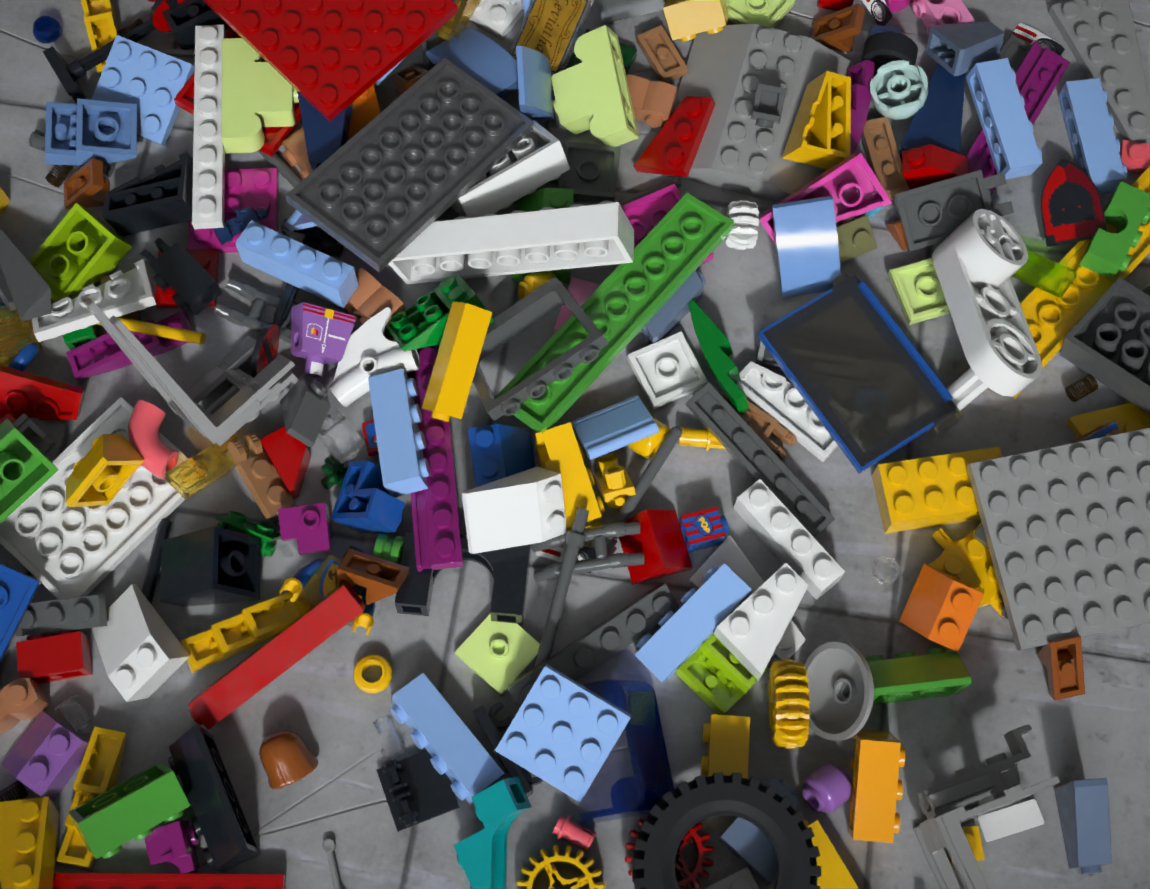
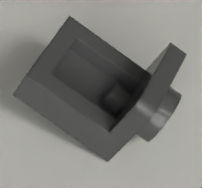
[751,83,787,128]

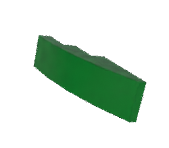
[688,300,749,415]

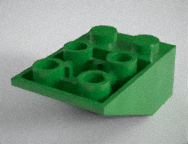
[386,273,494,351]

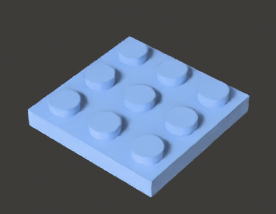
[92,35,195,146]
[495,664,631,802]

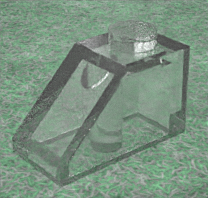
[318,403,366,464]

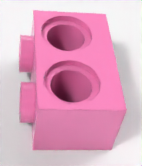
[912,0,975,36]

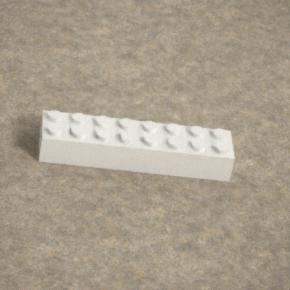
[389,201,634,284]

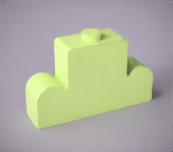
[551,25,639,147]
[221,38,299,154]

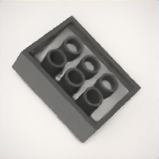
[1060,277,1150,414]

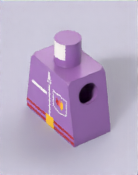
[291,302,356,378]

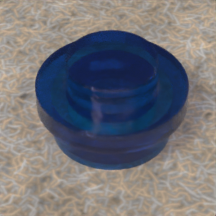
[33,16,62,44]

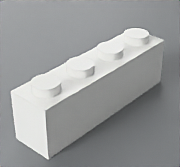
[733,479,845,601]

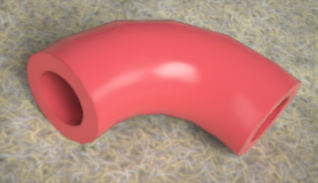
[128,400,179,479]

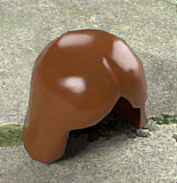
[259,730,318,789]

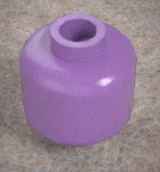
[803,763,852,813]

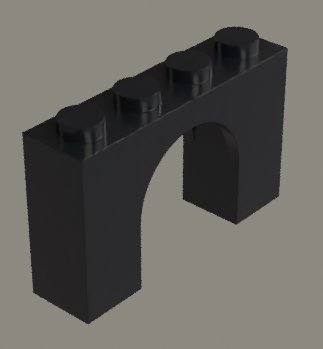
[395,532,531,625]

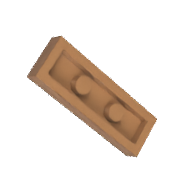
[861,117,910,200]

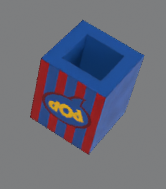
[679,507,729,553]

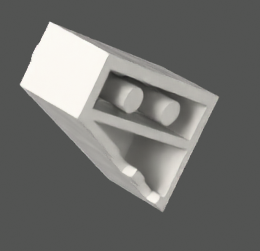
[714,563,809,681]

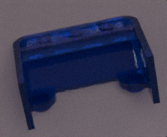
[580,679,674,826]

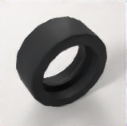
[861,32,918,77]

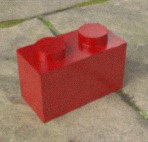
[16,629,93,684]

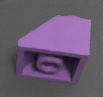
[1,710,89,801]

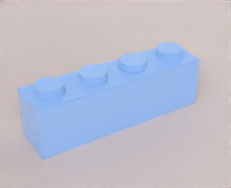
[966,58,1043,179]
[1058,78,1127,194]
[235,220,359,309]
[368,368,431,497]
[635,563,753,684]
[390,673,504,805]

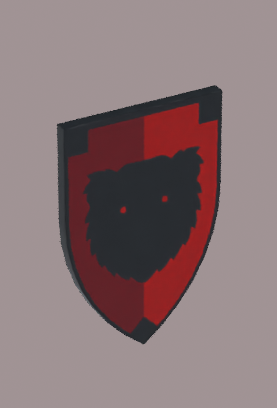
[1041,159,1107,247]

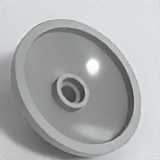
[804,641,874,741]

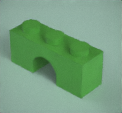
[1079,181,1150,280]

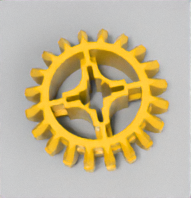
[768,659,810,749]
[516,845,606,889]

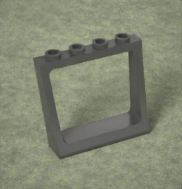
[473,276,609,421]

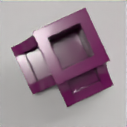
[278,503,333,555]
[144,820,200,874]

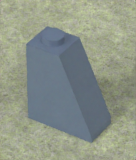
[925,21,1004,76]
[641,269,705,345]
[718,777,799,886]
[1054,778,1112,874]

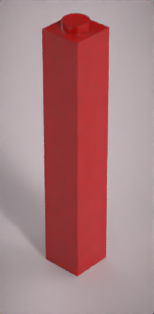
[188,581,366,730]

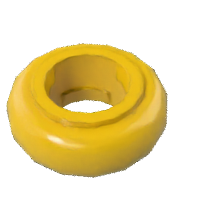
[353,654,393,693]

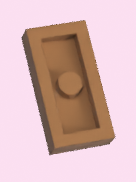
[636,25,688,83]

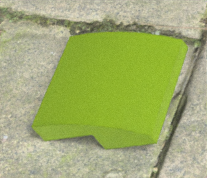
[675,633,769,715]

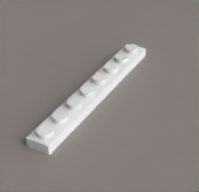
[192,25,226,229]

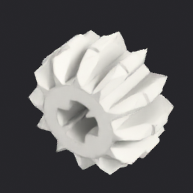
[725,200,759,250]

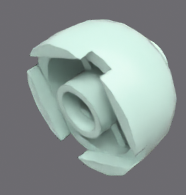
[870,60,928,120]

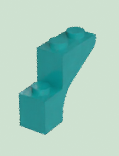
[453,777,532,889]

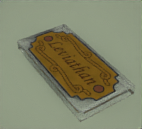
[509,0,594,92]

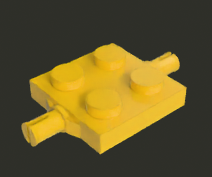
[929,528,1004,618]

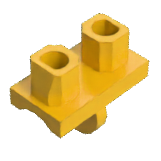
[593,454,636,509]

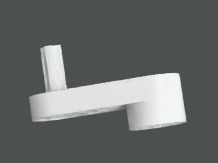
[932,209,1042,413]

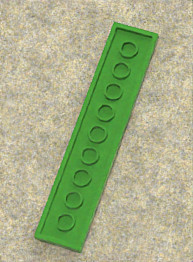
[495,192,734,434]

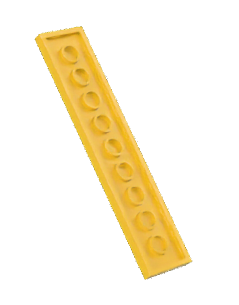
[1013,166,1150,399]

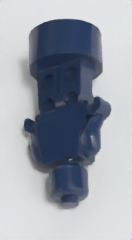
[213,207,269,245]

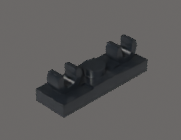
[473,703,544,797]

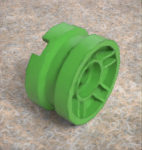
[373,533,405,564]

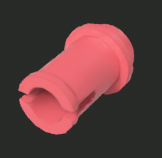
[552,815,597,852]

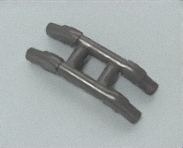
[213,277,301,343]
[531,522,644,582]

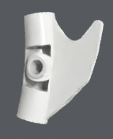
[329,307,421,407]

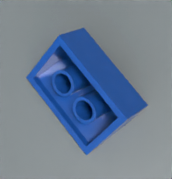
[468,424,535,487]

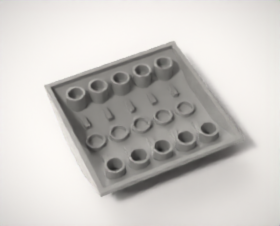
[672,24,855,203]

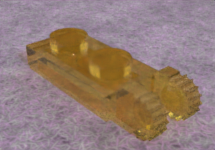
[165,434,250,500]

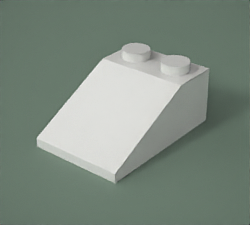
[462,466,567,554]
[92,584,190,702]

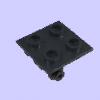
[376,750,460,832]

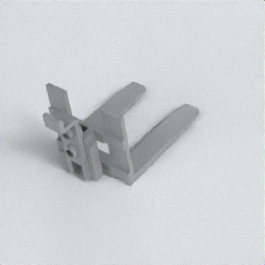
[83,298,314,446]
[913,724,1060,889]

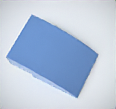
[425,28,518,99]
[516,46,555,123]
[44,98,137,165]
[772,196,842,298]

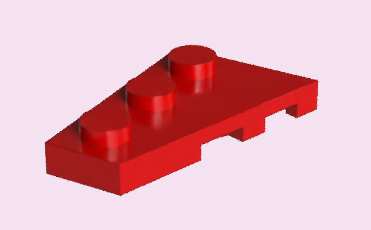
[633,96,715,177]
[0,365,85,420]

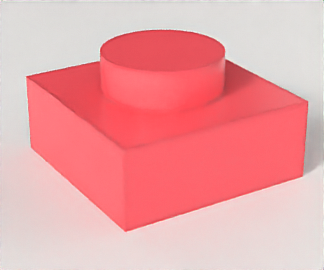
[1119,140,1150,174]

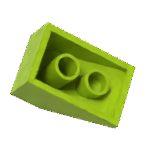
[29,203,133,302]

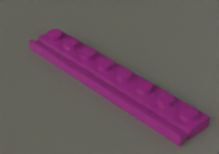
[965,41,1070,195]
[406,344,464,572]

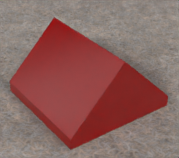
[619,509,693,585]

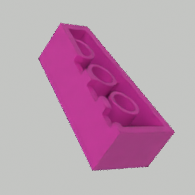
[759,150,892,244]

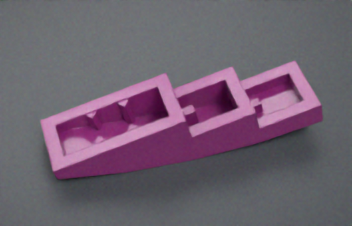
[847,60,875,155]
[66,310,194,380]

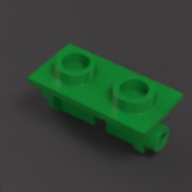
[215,511,281,558]

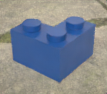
[330,460,405,533]

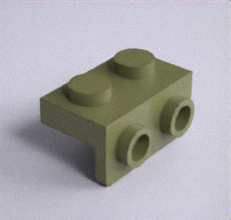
[836,214,878,263]

